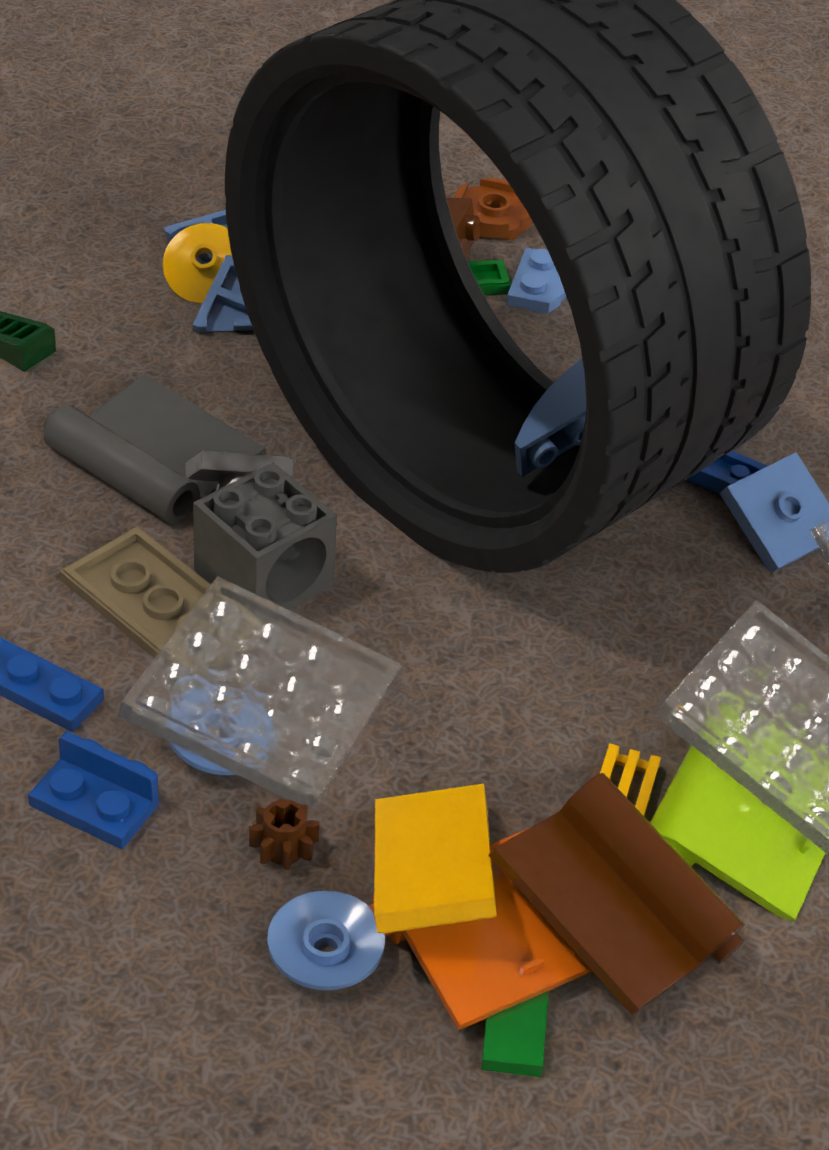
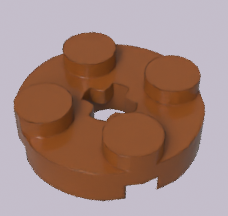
[454,178,533,240]

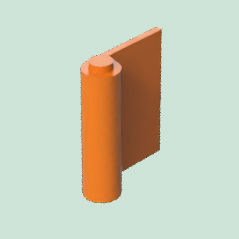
[369,827,593,1031]

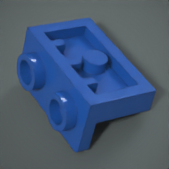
[28,731,159,849]

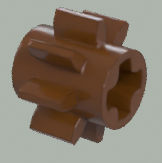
[249,798,320,870]

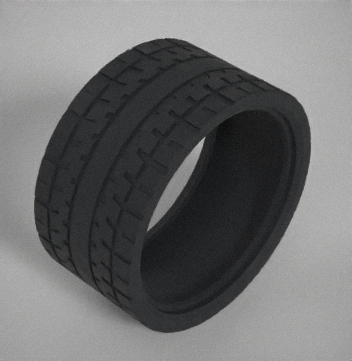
[224,0,812,573]

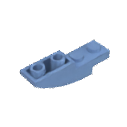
[515,359,586,477]

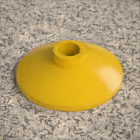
[163,223,232,303]

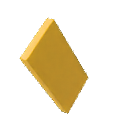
[374,783,497,934]

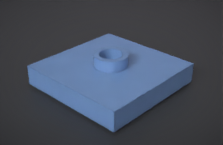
[720,452,829,573]

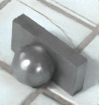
[186,451,293,491]

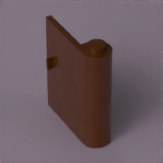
[488,773,745,1015]

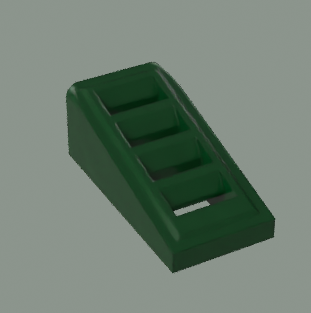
[0,311,56,372]

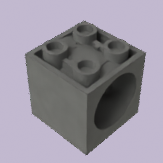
[193,462,337,625]

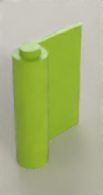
[650,703,829,922]

